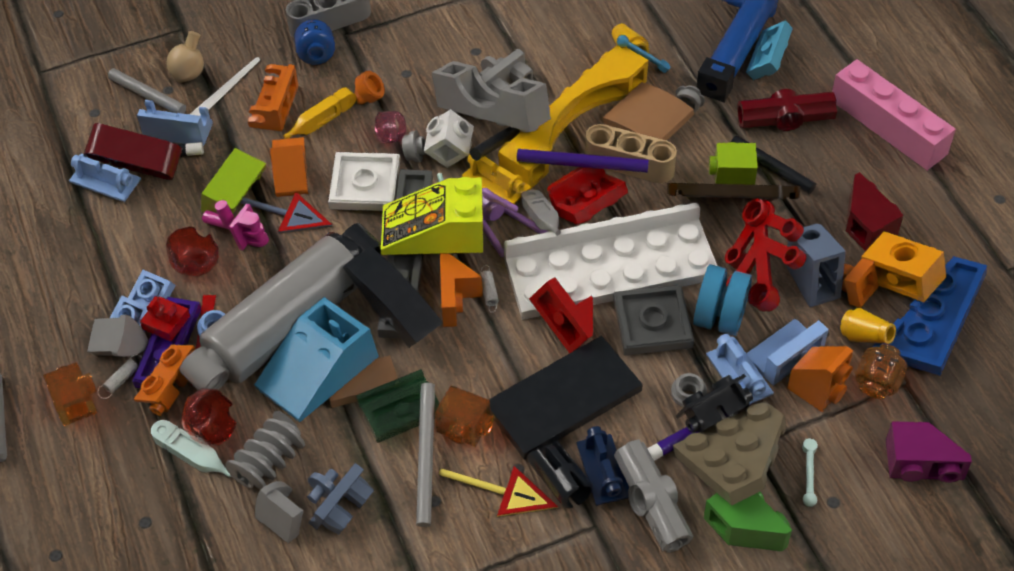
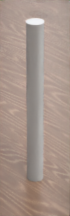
[416,383,435,527]

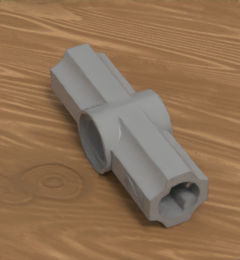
[614,439,694,553]

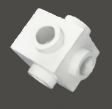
[424,109,474,168]

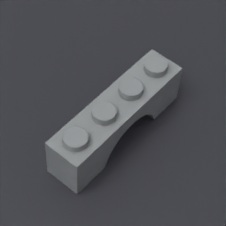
[432,61,551,132]

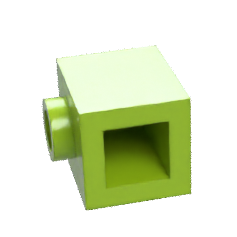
[709,142,758,185]

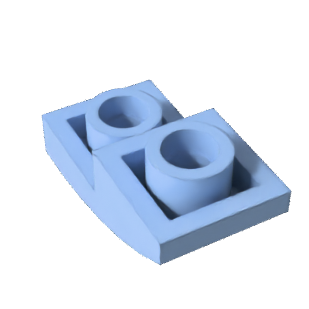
[110,270,176,332]

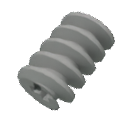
[225,411,306,490]

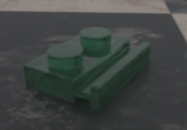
[356,369,443,443]

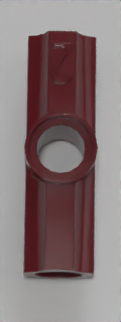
[737,89,837,131]

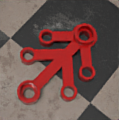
[725,198,806,312]

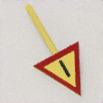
[439,466,558,517]

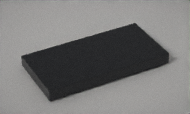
[485,335,643,460]

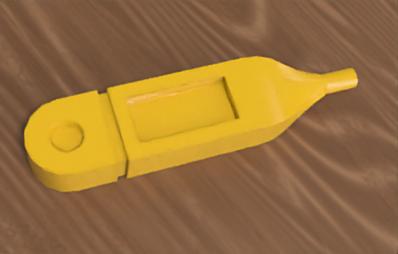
[283,87,357,139]

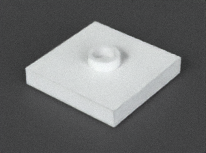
[328,152,400,211]

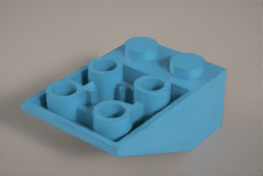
[254,297,379,422]

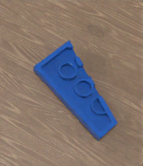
[872,256,987,376]

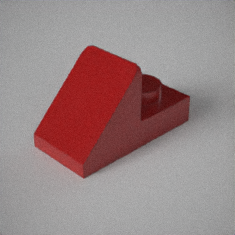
[529,277,593,354]

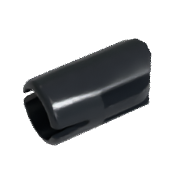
[527,441,593,508]

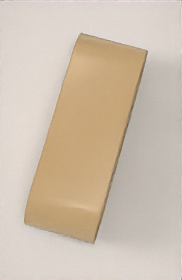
[585,124,677,183]

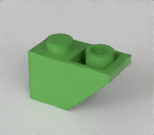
[704,492,792,551]

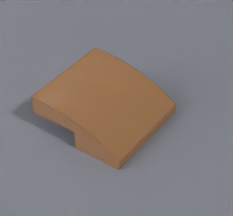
[602,82,695,141]

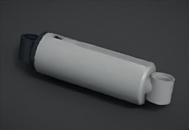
[179,223,381,397]

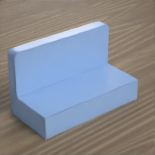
[747,319,829,386]

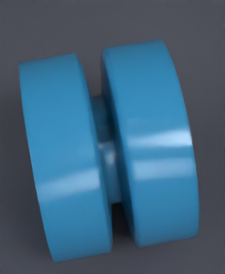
[693,264,752,336]

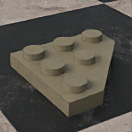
[673,401,787,505]

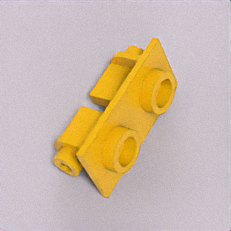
[462,155,532,204]

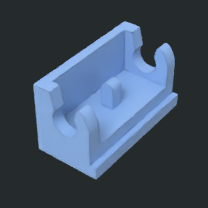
[137,100,213,146]

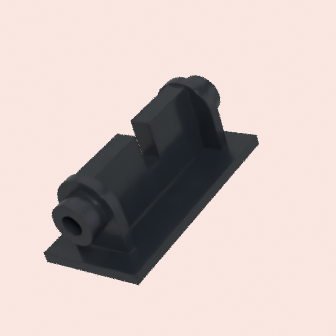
[676,373,753,433]

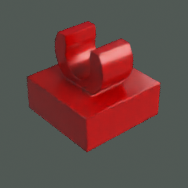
[140,296,190,342]

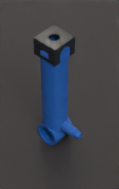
[696,0,778,103]

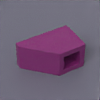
[886,421,972,483]

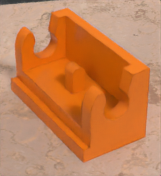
[248,64,299,132]

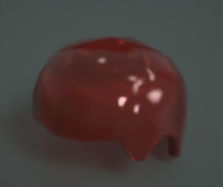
[166,226,220,277]
[182,388,237,446]

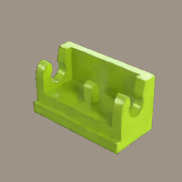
[201,148,266,214]

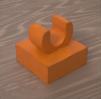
[842,258,879,308]

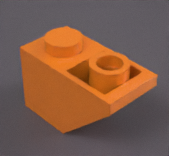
[787,346,854,412]

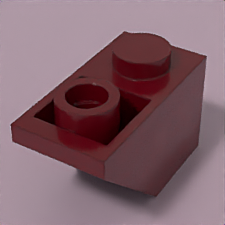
[846,172,904,251]

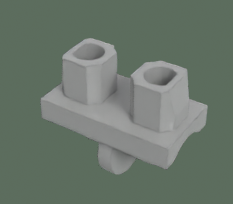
[479,49,533,94]

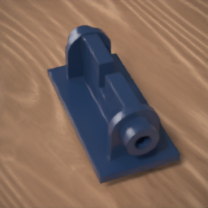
[576,426,629,506]

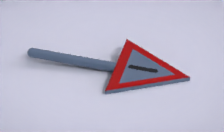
[240,192,333,233]

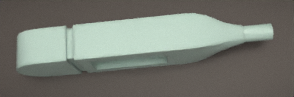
[151,420,231,477]

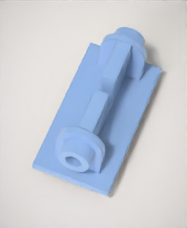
[69,154,141,202]
[706,334,774,405]

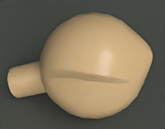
[166,31,204,83]

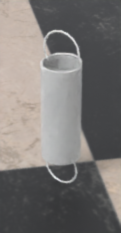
[479,265,499,312]
[98,354,142,399]

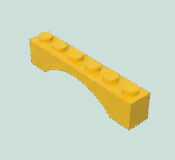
[498,44,648,188]

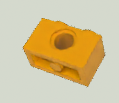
[861,231,946,302]

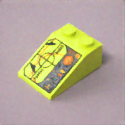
[381,177,483,255]

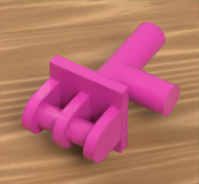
[202,200,269,250]

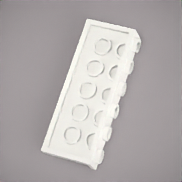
[504,203,717,320]

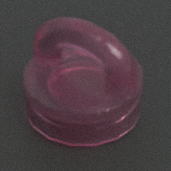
[375,111,407,143]

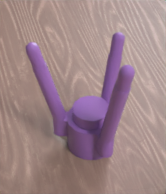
[482,188,548,257]

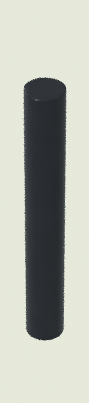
[470,126,520,160]
[731,135,817,194]

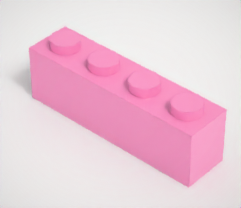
[832,59,956,171]

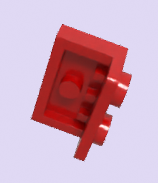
[547,167,629,225]

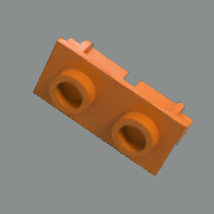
[133,344,195,416]

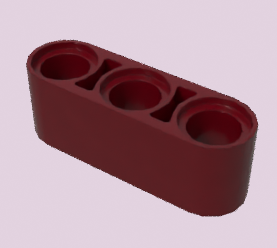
[84,123,183,180]

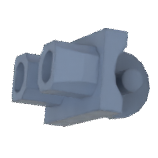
[307,463,374,535]

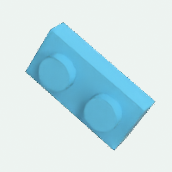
[746,20,793,80]

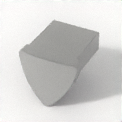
[87,315,149,356]
[255,481,303,543]

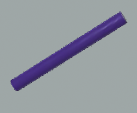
[517,149,649,173]

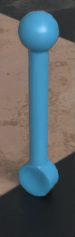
[617,35,670,73]

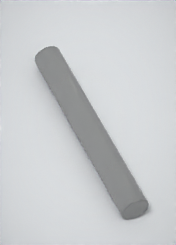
[108,68,186,114]

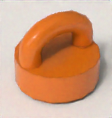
[354,70,385,105]

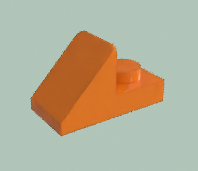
[270,137,308,197]
[440,253,483,327]

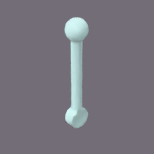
[802,438,818,507]

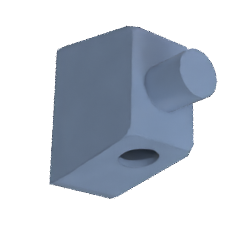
[787,224,846,307]

